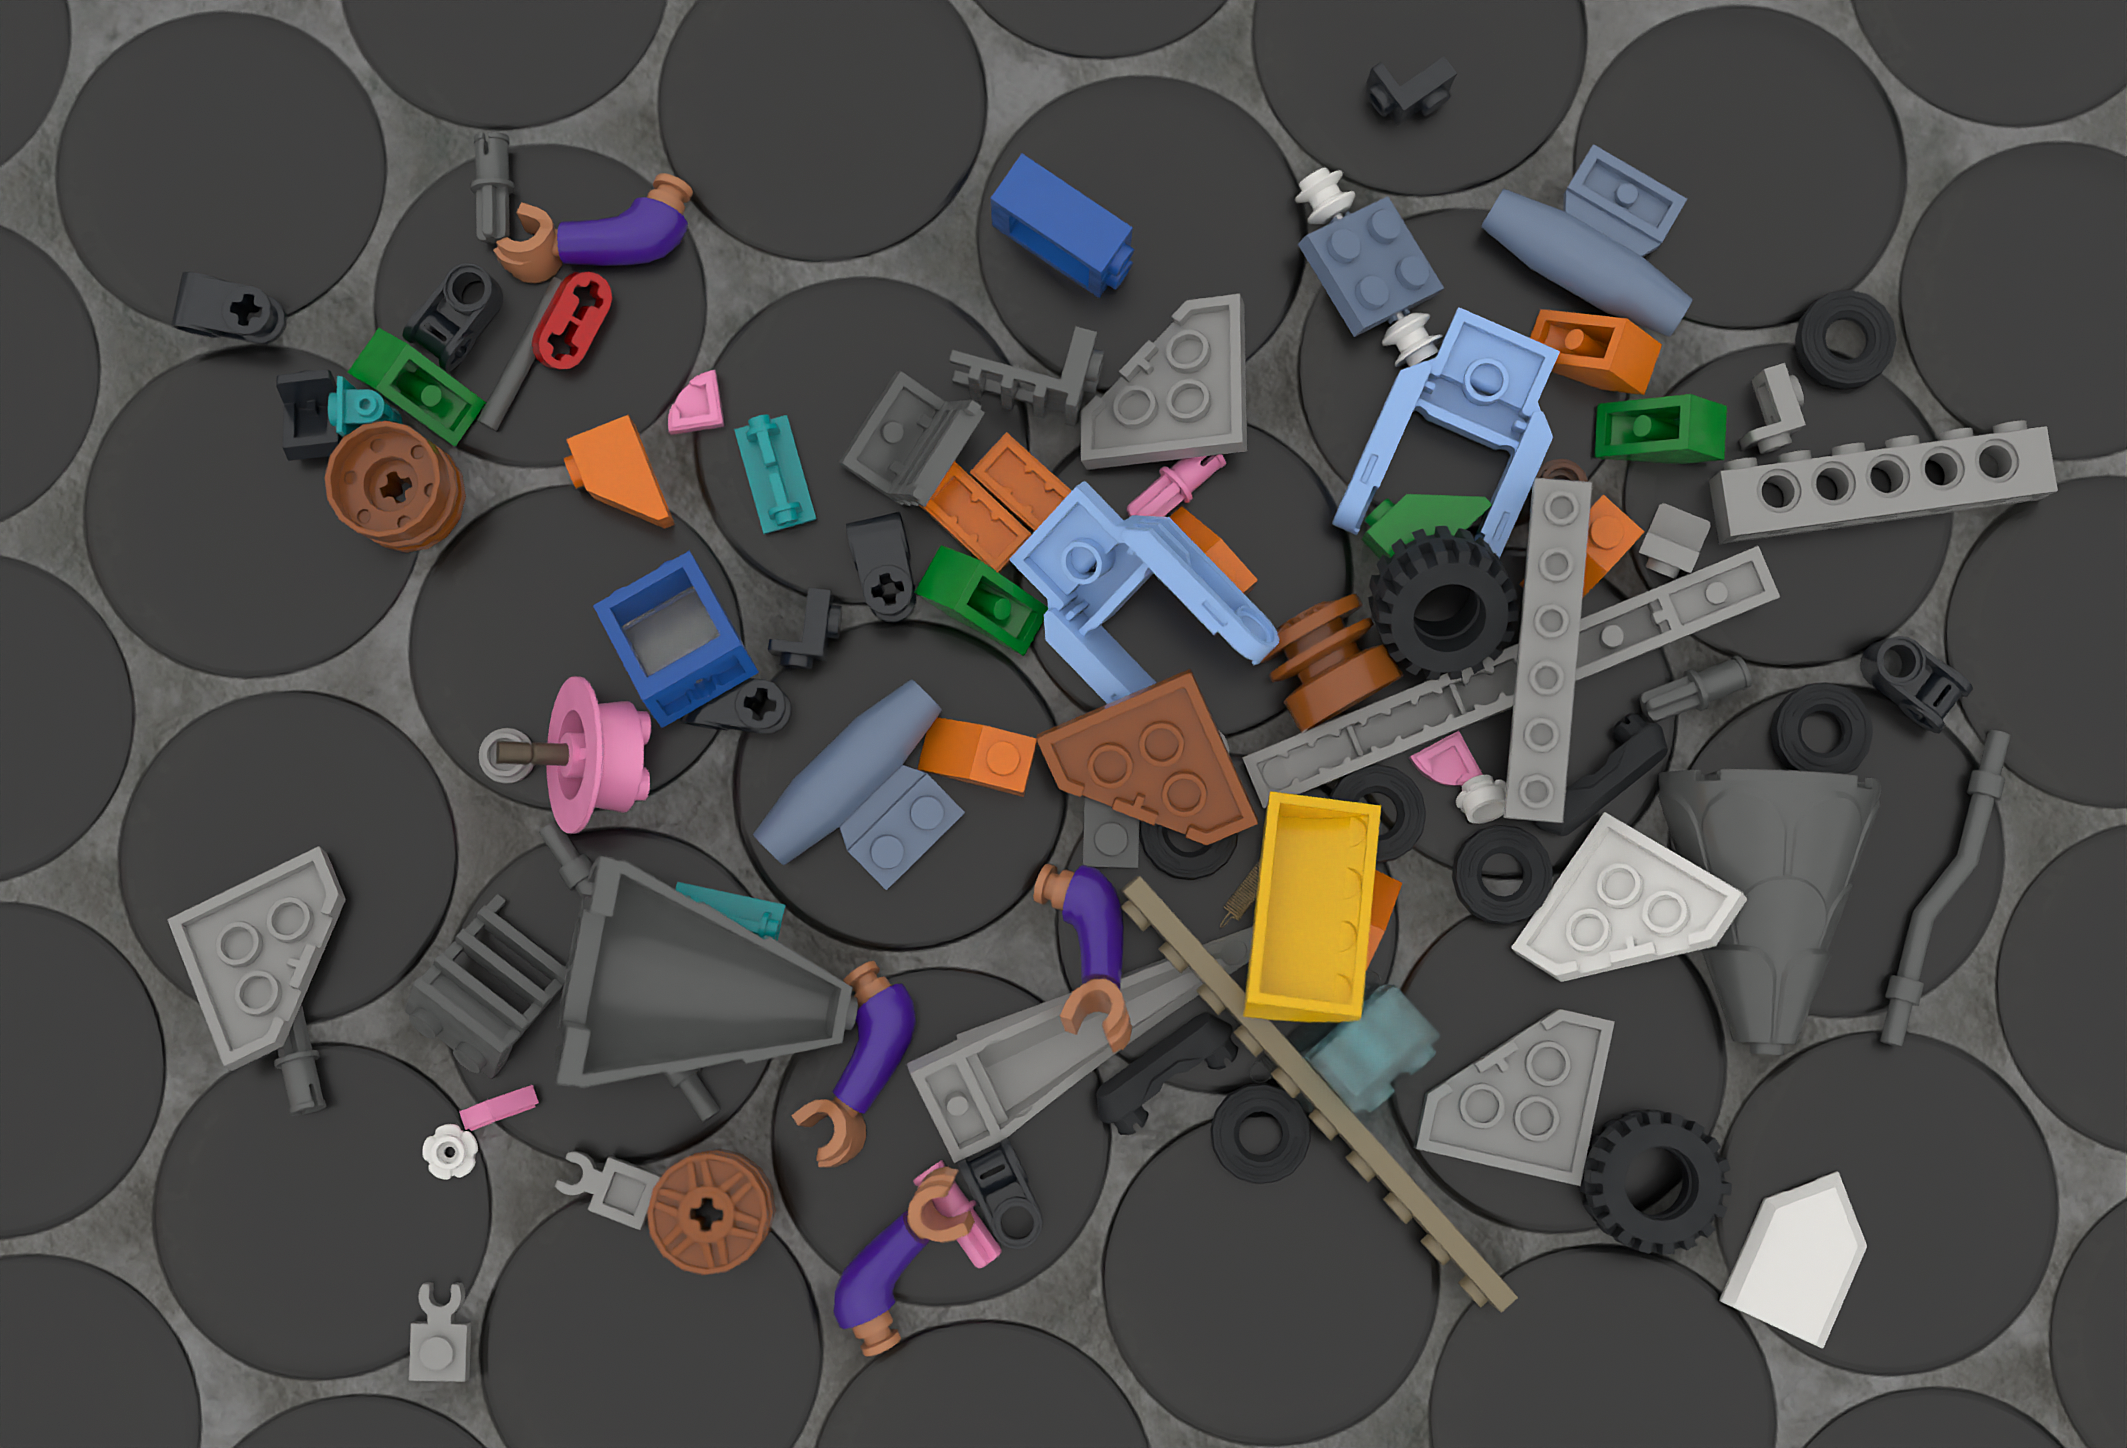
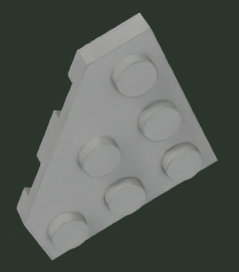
[1081,293,1247,470]
[167,846,346,1071]
[1414,1009,1615,1186]

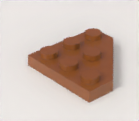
[1036,668,1258,845]

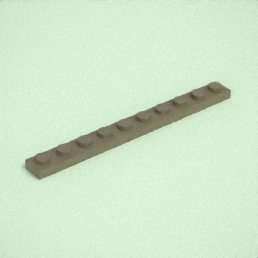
[1120,876,1518,1313]

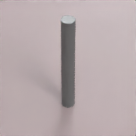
[477,277,562,431]

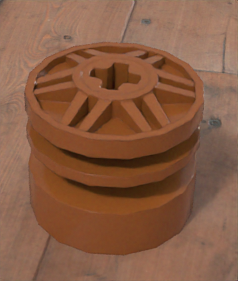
[325,421,466,553]
[1261,593,1403,733]
[647,1149,776,1275]

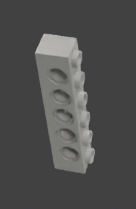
[1709,420,2058,544]
[1503,478,1592,823]

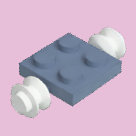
[1295,167,1444,367]

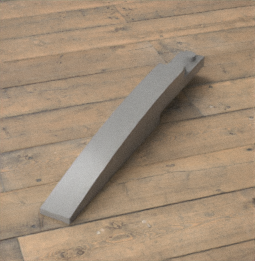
[1242,546,1780,809]

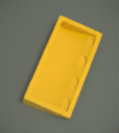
[1243,791,1381,1022]

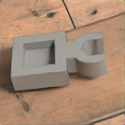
[555,1151,662,1230]
[409,1282,471,1382]

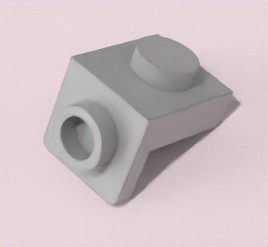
[1739,363,1806,454]
[1639,503,1711,579]

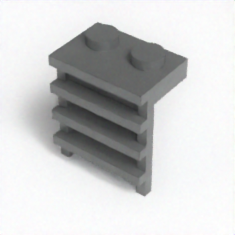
[949,326,1105,427]
[837,371,985,507]
[405,894,567,1079]

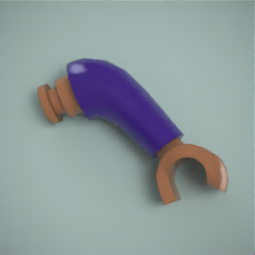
[493,173,693,283]
[1033,864,1132,1053]
[791,961,916,1168]
[834,1166,975,1357]

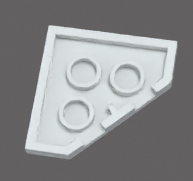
[1511,812,1747,982]

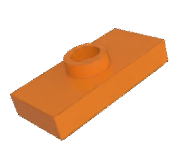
[970,432,1072,533]
[918,461,1032,573]

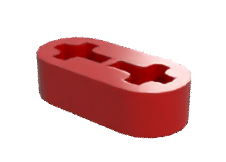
[532,272,612,369]

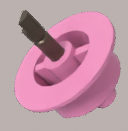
[496,677,651,834]

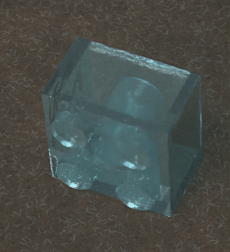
[1303,985,1440,1113]

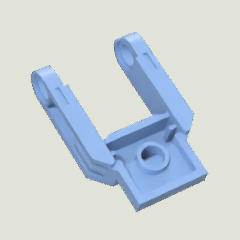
[1332,307,1560,558]
[1009,481,1279,704]

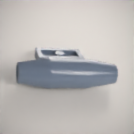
[1481,144,1693,337]
[753,679,965,890]

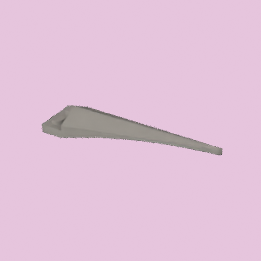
[907,926,1253,1163]

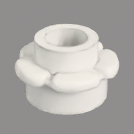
[1456,775,1506,824]
[422,1124,478,1180]

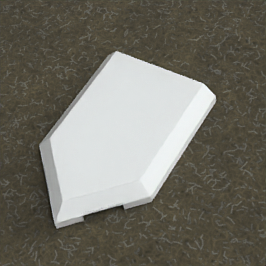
[1719,1171,1867,1349]

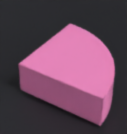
[668,370,725,435]
[1409,731,1483,787]
[459,1085,539,1131]

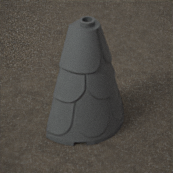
[1658,769,1881,1055]
[555,856,858,1088]

